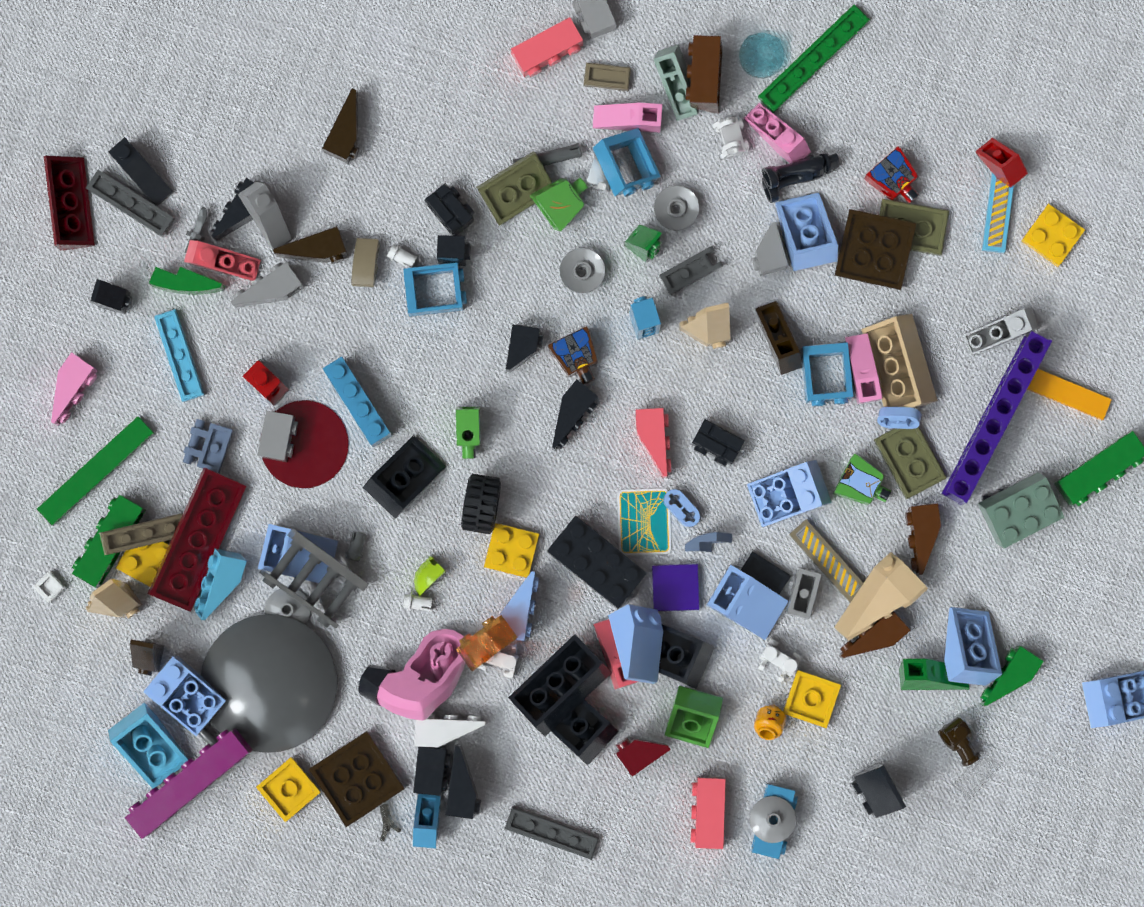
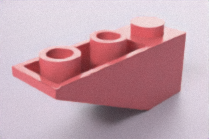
[184,240,261,281]
[635,408,671,478]
[593,619,638,690]

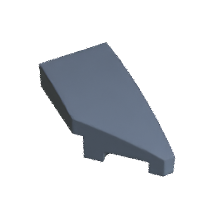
[685,532,732,552]

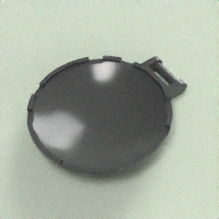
[198,614,338,753]

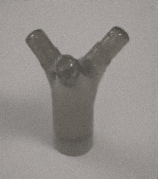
[380,804,401,842]

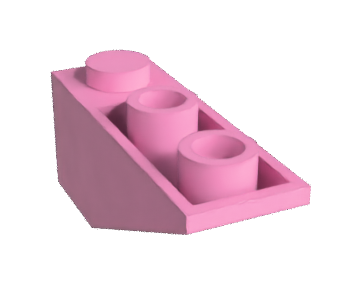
[593,103,662,133]
[744,103,811,163]
[845,333,882,405]
[51,352,98,426]

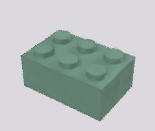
[977,472,1064,549]

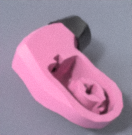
[358,629,468,721]

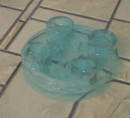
[739,33,784,78]

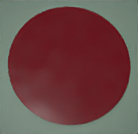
[260,400,349,488]

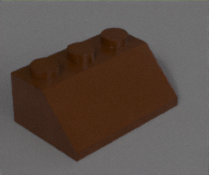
[686,35,723,114]

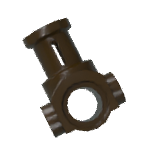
[938,717,981,767]

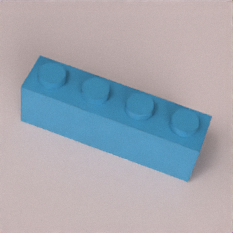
[322,356,392,448]

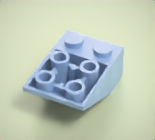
[747,460,832,527]
[258,524,338,583]
[706,565,788,640]
[497,571,539,642]
[144,656,226,736]
[1082,671,1144,728]

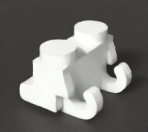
[713,116,749,159]
[477,638,519,679]
[758,638,802,683]

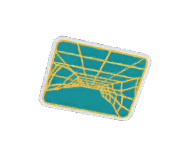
[617,488,671,555]

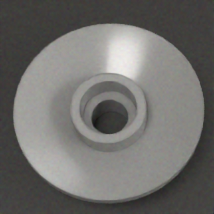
[654,185,699,231]
[560,248,605,293]
[265,589,311,625]
[749,796,796,843]

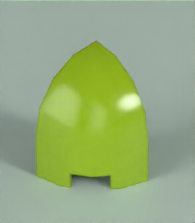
[414,556,446,596]

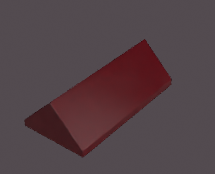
[43,155,95,251]

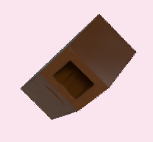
[905,504,941,576]
[839,611,911,658]

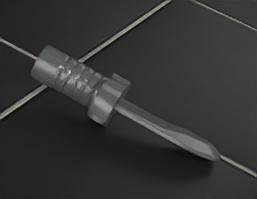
[184,207,207,253]

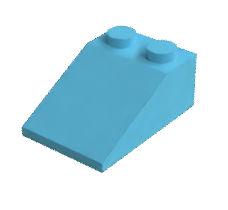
[108,702,189,789]

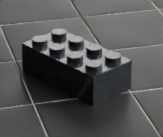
[547,515,647,610]
[508,634,612,737]

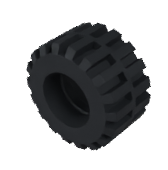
[461,473,501,534]

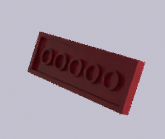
[147,468,247,612]

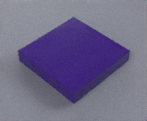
[652,564,699,611]

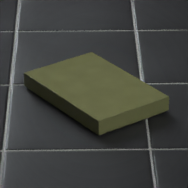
[476,151,552,226]
[879,199,949,256]
[874,427,947,500]

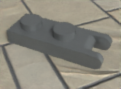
[659,246,724,296]

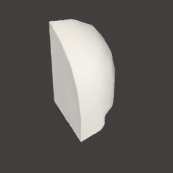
[587,155,610,192]

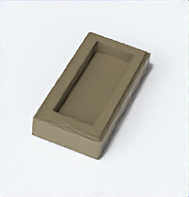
[584,62,631,91]

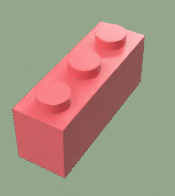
[511,17,583,77]
[690,777,725,849]

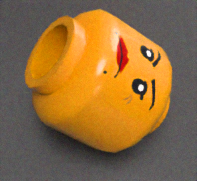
[754,705,786,740]

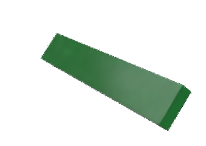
[758,4,870,113]
[37,416,154,526]

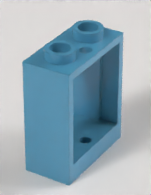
[593,128,661,197]
[403,263,467,317]
[800,342,853,407]

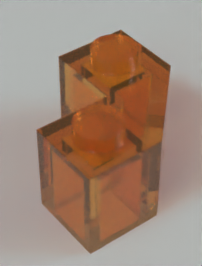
[456,615,518,672]

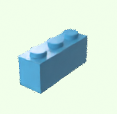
[629,296,661,340]
[751,784,798,859]

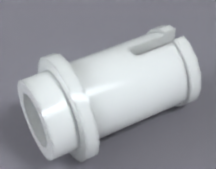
[387,245,418,268]
[403,593,432,612]

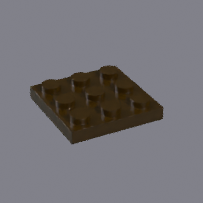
[834,209,916,290]
[309,731,405,827]

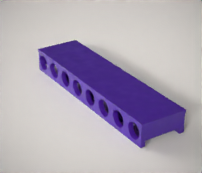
[941,331,1052,506]

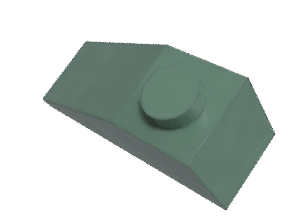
[653,44,698,121]

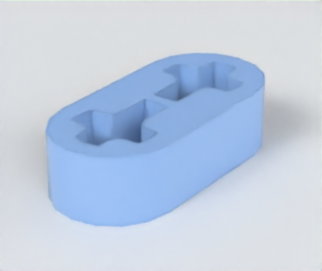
[877,407,922,429]
[663,489,700,527]

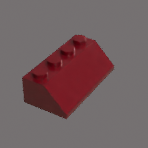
[614,737,671,777]

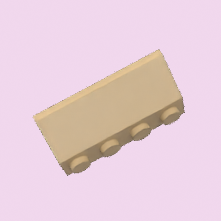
[861,314,938,408]

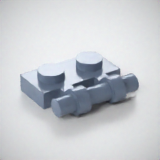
[183,419,233,474]

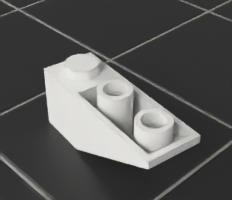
[415,714,486,747]

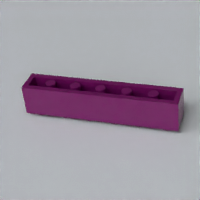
[125,729,253,839]

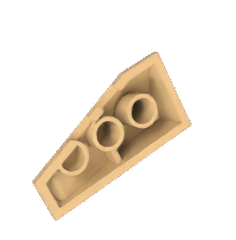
[679,303,730,349]
[834,552,928,641]
[86,579,143,619]

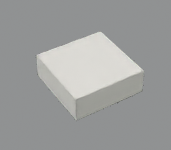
[33,571,67,603]

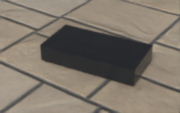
[741,551,791,595]

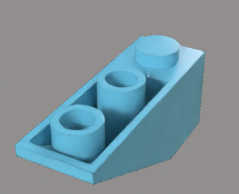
[195,548,247,621]

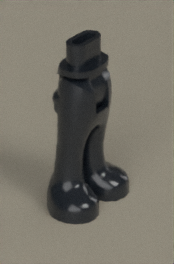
[762,153,839,203]

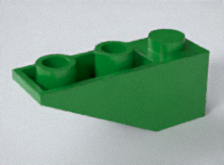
[624,224,662,262]
[980,646,1044,706]
[899,659,970,690]

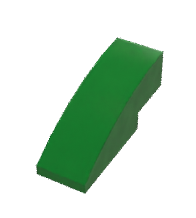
[149,267,225,295]

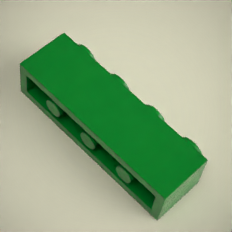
[1054,431,1144,506]
[72,495,146,588]

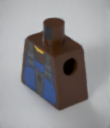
[548,326,598,385]

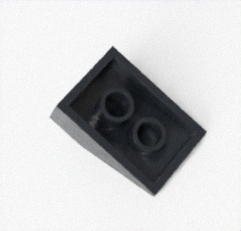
[362,435,446,519]
[658,624,715,689]
[551,699,619,765]
[445,744,481,819]
[851,763,906,818]

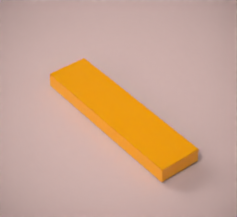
[1027,369,1112,421]

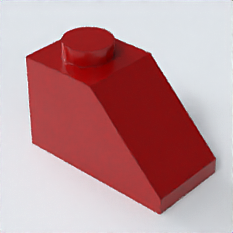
[975,137,1028,188]

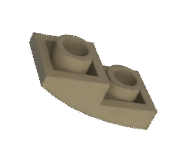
[351,238,380,287]

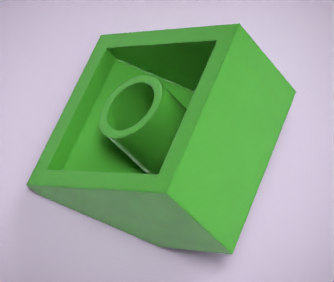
[664,686,723,748]

